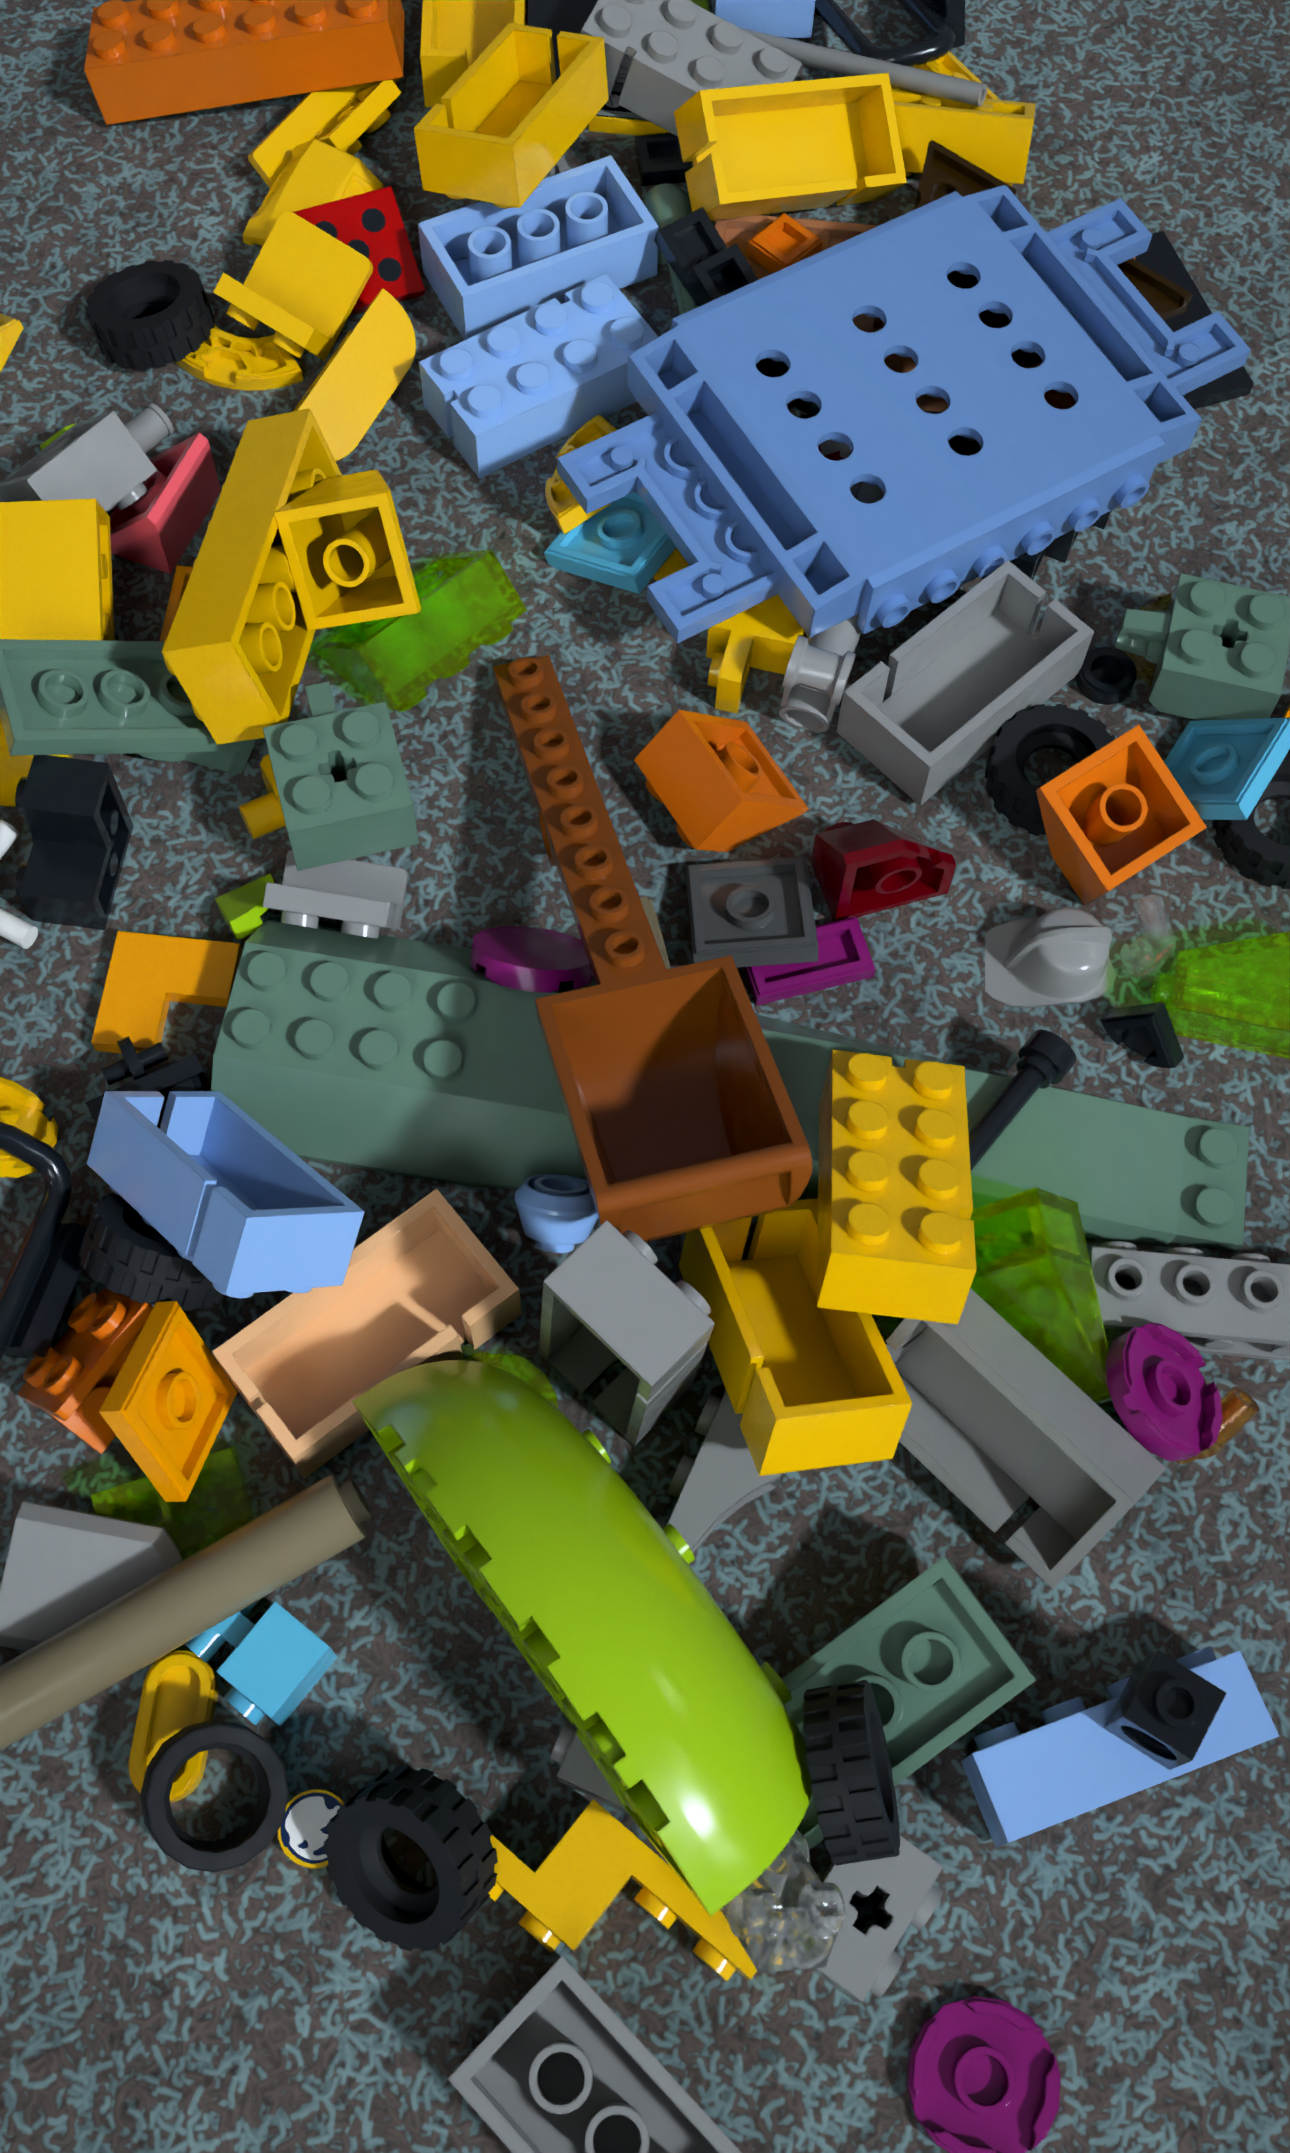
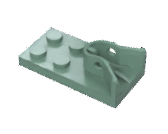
[0,639,257,777]
[782,1556,1038,1859]

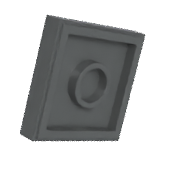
[685,856,818,968]

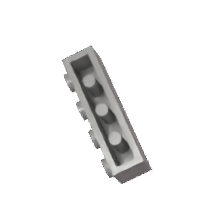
[1078,1241,1290,1361]

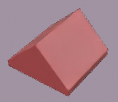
[110,432,221,574]

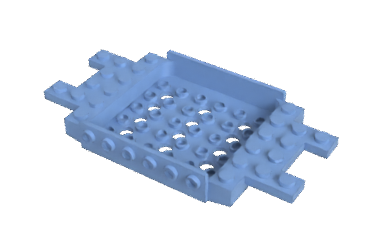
[557,185,1251,644]

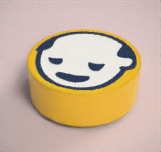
[278,1789,345,1869]

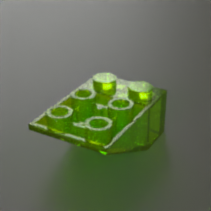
[970,1187,1112,1404]

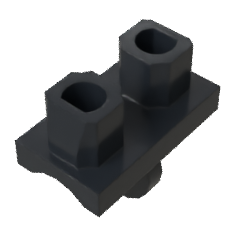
[86,1036,205,1123]

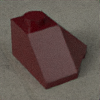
[811,819,956,922]

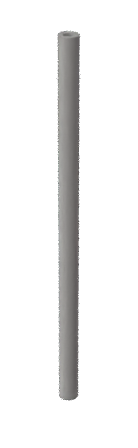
[739,27,987,107]

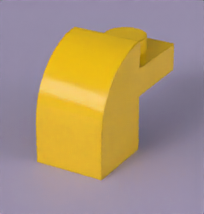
[706,595,806,714]

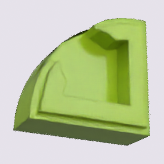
[214,874,274,940]

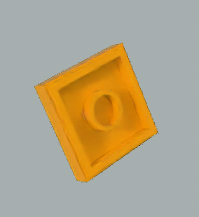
[99,1301,237,1502]

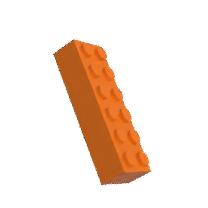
[84,0,405,125]

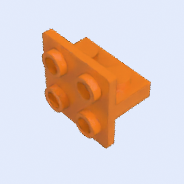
[17,1288,153,1454]

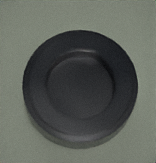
[1076,647,1137,705]

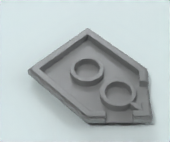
[0,1501,183,1651]

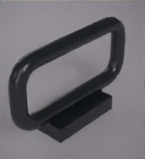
[814,0,965,67]
[0,1122,87,1361]

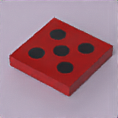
[293,186,425,316]

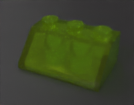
[314,550,527,712]

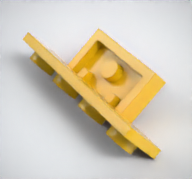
[248,78,401,188]

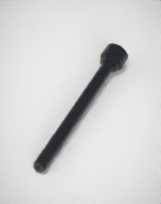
[969,1029,1076,1171]

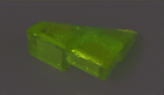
[90,1445,254,1560]

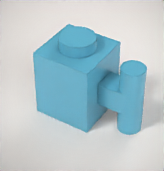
[185,1600,337,1727]

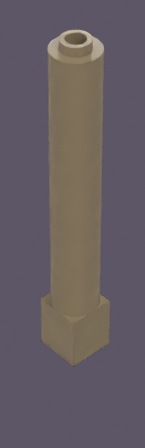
[0,1474,373,1751]

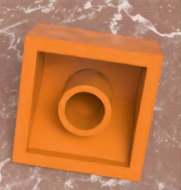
[634,710,809,853]
[1036,724,1207,906]

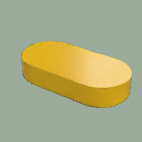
[129,1651,219,1803]

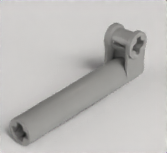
[779,482,884,733]

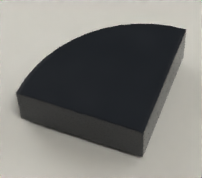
[1100,1002,1184,1068]

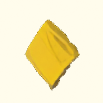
[242,139,384,246]

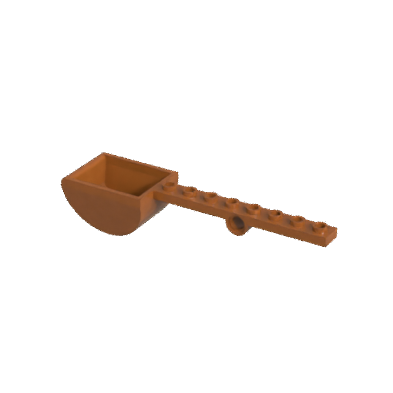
[492,655,812,1242]

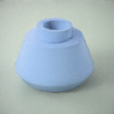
[514,1174,598,1253]

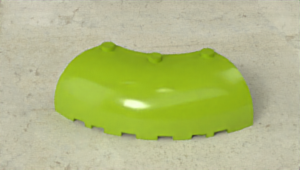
[352,1360,812,1916]

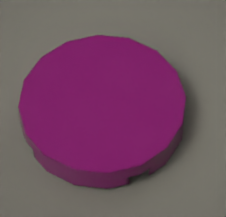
[470,926,593,993]
[1105,1323,1222,1461]
[906,1996,1061,2153]

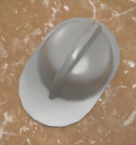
[985,907,1116,1008]

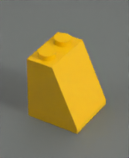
[274,469,422,631]

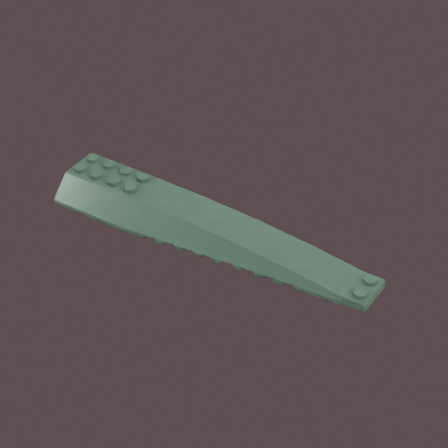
[211,917,1250,1253]

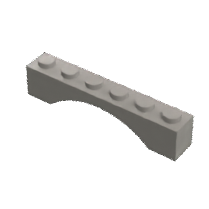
[550,1391,782,1815]

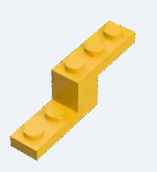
[488,1799,770,1982]

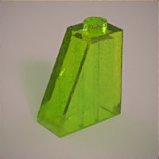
[1150,931,1290,1059]

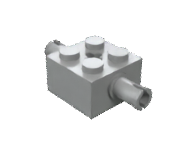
[0,403,174,512]

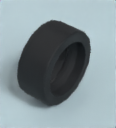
[140,1720,289,1873]

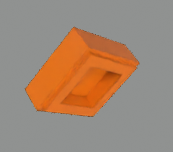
[747,213,823,273]

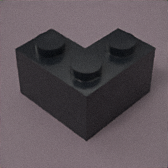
[15,755,134,930]

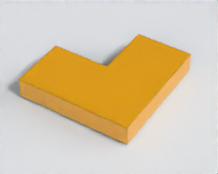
[91,931,242,1054]

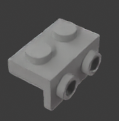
[263,850,409,939]

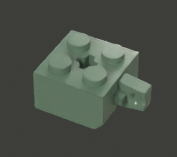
[1115,573,1290,720]
[263,681,419,871]

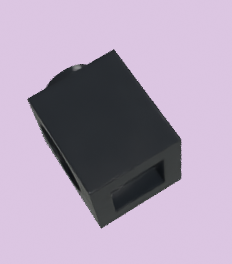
[1104,1650,1226,1770]

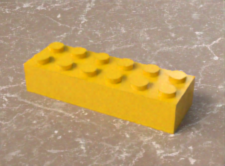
[162,408,342,745]

